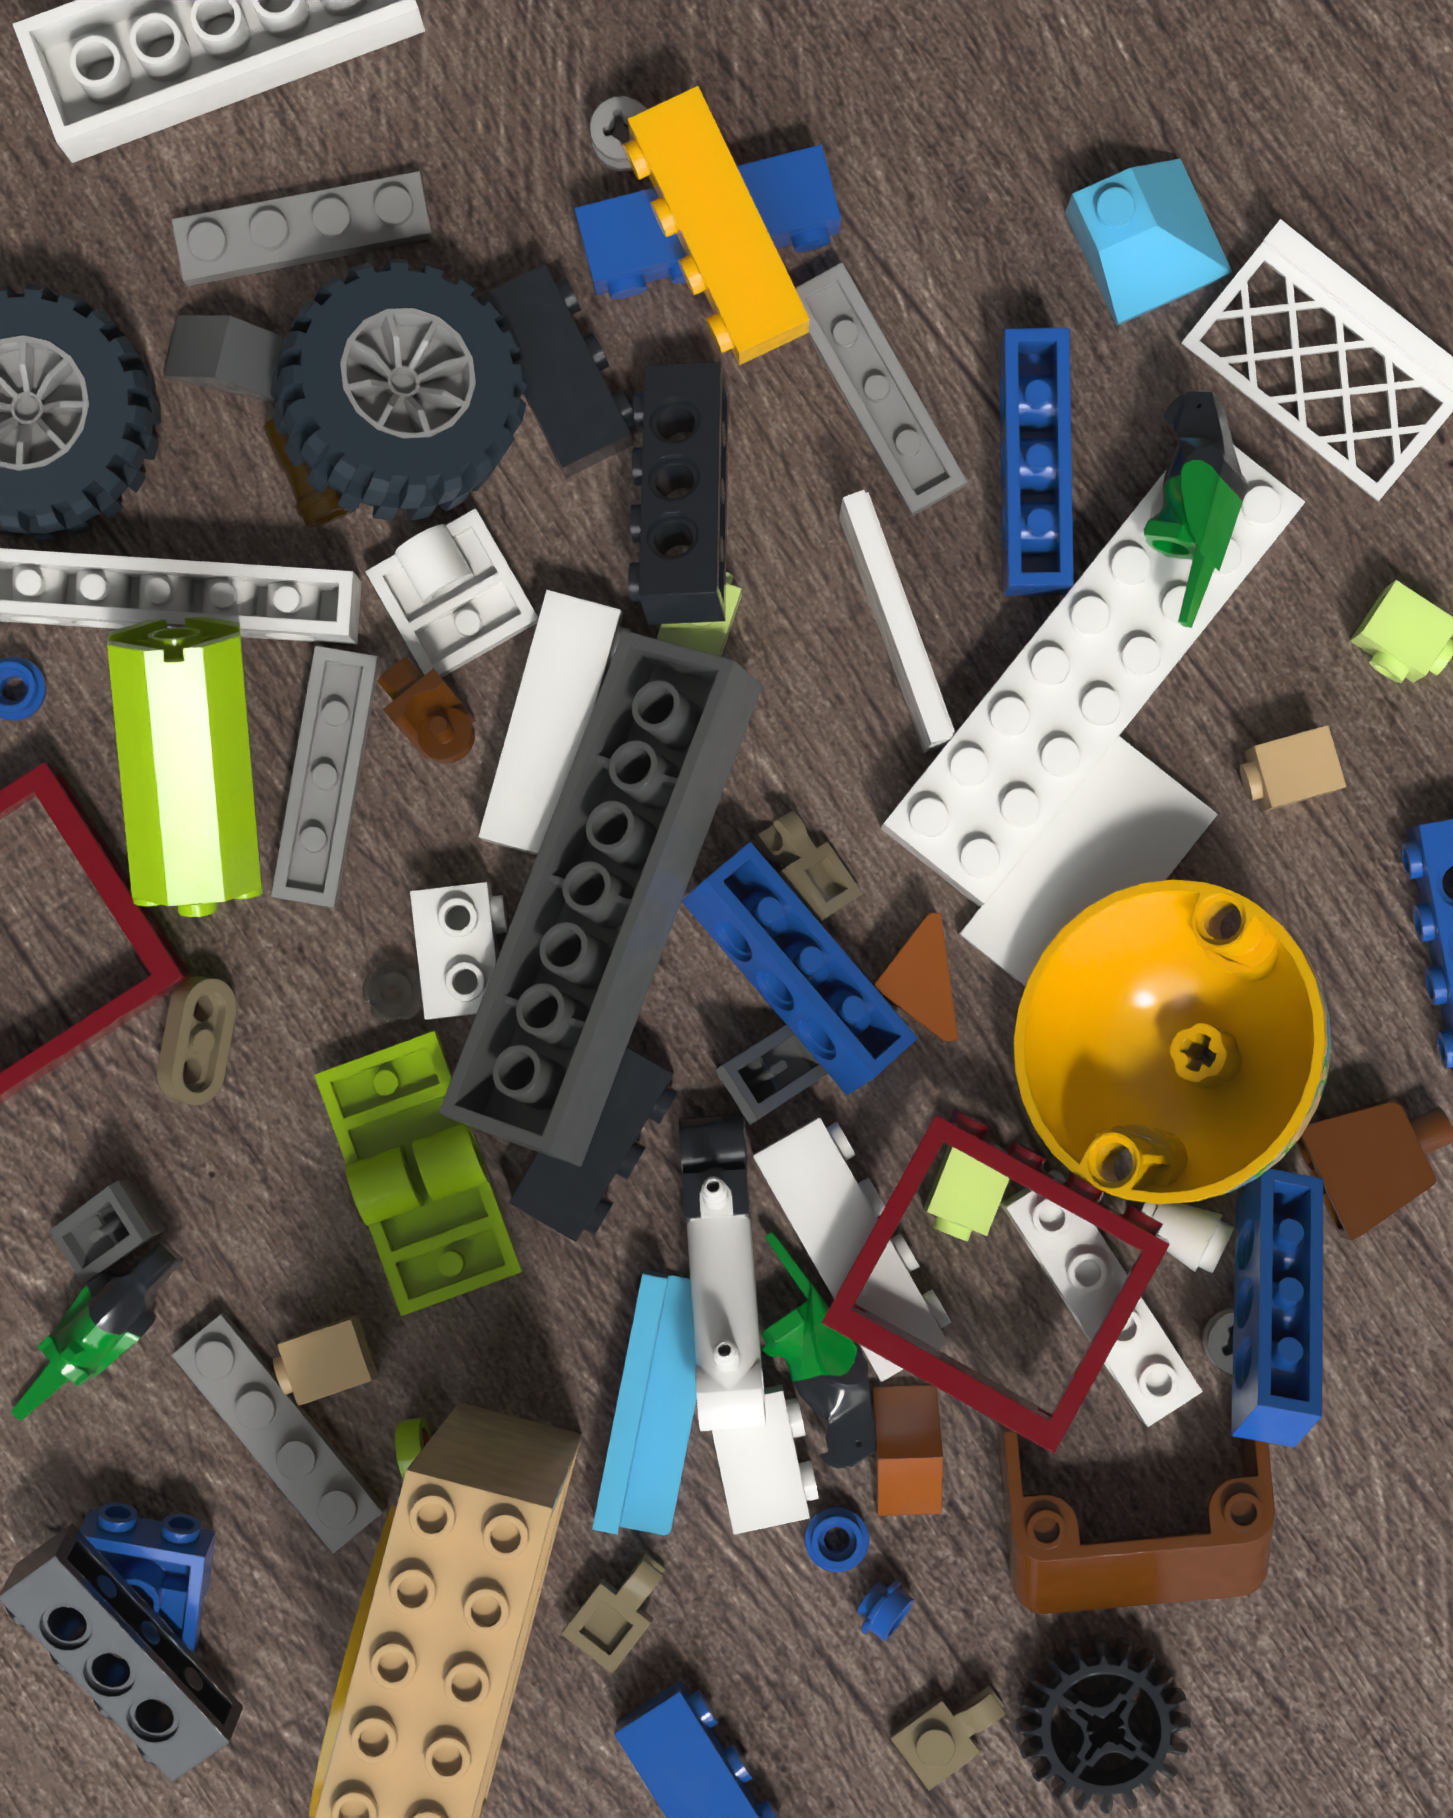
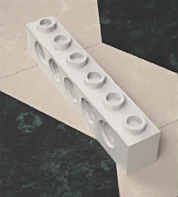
[0,548,362,645]

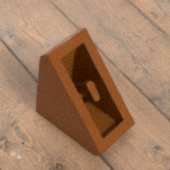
[873,912,958,1042]
[872,1384,943,1516]

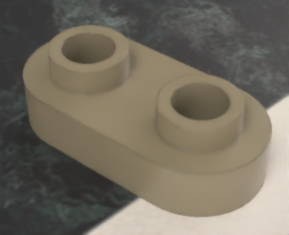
[157,976,237,1105]

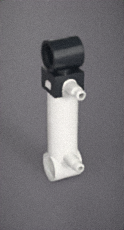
[679,1113,766,1431]

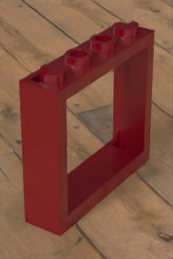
[0,762,192,1103]
[821,1109,1170,1454]

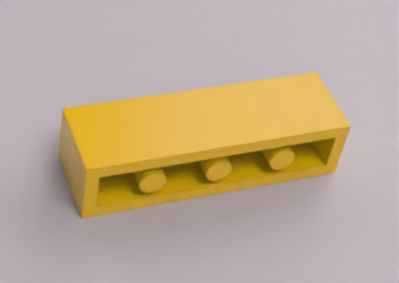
[622,86,810,365]

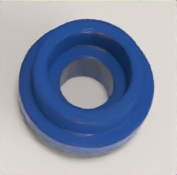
[0,657,47,721]
[805,1506,869,1572]

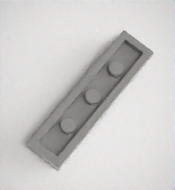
[171,171,434,286]
[795,262,967,517]
[271,646,380,909]
[171,1312,385,1554]

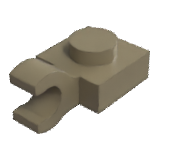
[754,811,863,923]
[561,1552,666,1673]
[890,1684,1006,1791]

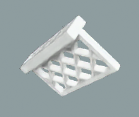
[1181,219,1453,502]

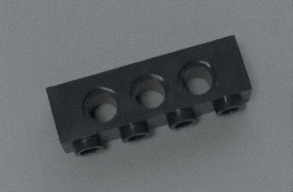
[628,362,729,625]
[0,1524,243,1782]

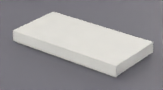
[839,490,955,754]
[958,736,1218,987]

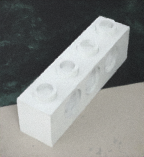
[1001,1169,1203,1427]

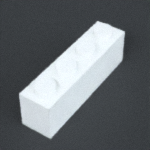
[478,590,631,855]
[753,1116,952,1382]

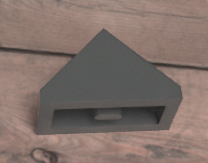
[163,315,286,404]
[715,1025,828,1124]
[49,1177,168,1284]

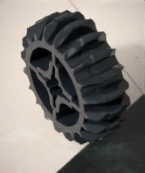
[1015,1634,1191,1814]

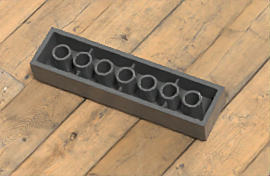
[439,630,763,1167]

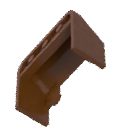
[996,1422,1275,1614]

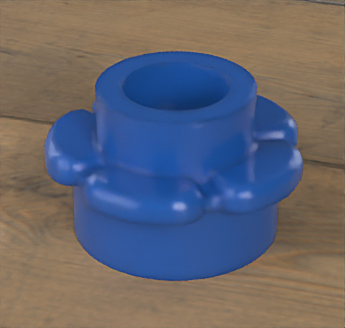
[857,1580,915,1641]

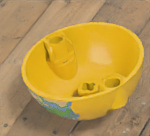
[1014,879,1331,1204]

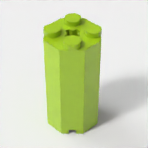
[107,617,264,917]

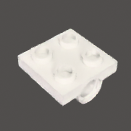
[365,508,539,678]

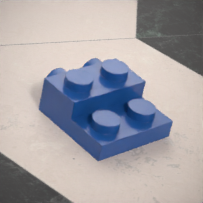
[69,1503,216,1656]

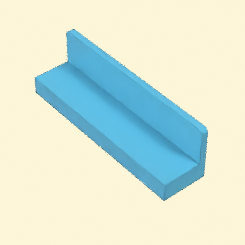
[592,1270,697,1535]

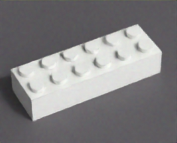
[13,0,425,163]

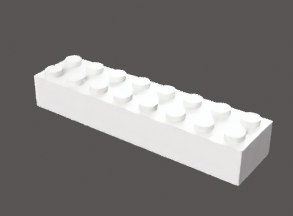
[880,446,1305,907]

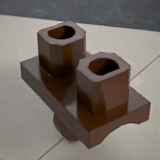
[377,657,476,764]

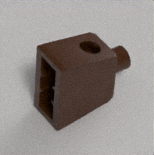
[1296,1099,1453,1241]

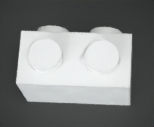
[410,882,508,1020]

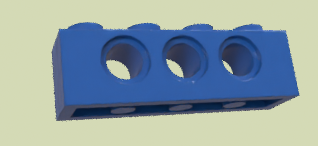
[999,328,1074,596]
[1401,819,1453,1072]
[681,842,918,1095]
[1231,1169,1323,1447]

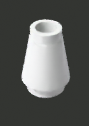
[1141,1203,1235,1274]

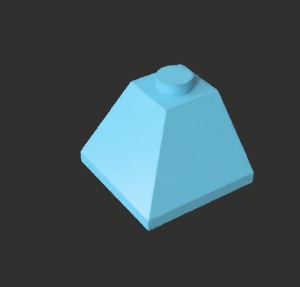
[1065,159,1233,326]

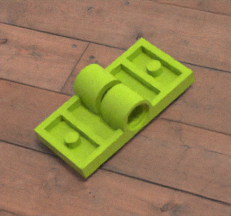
[314,1031,523,1316]

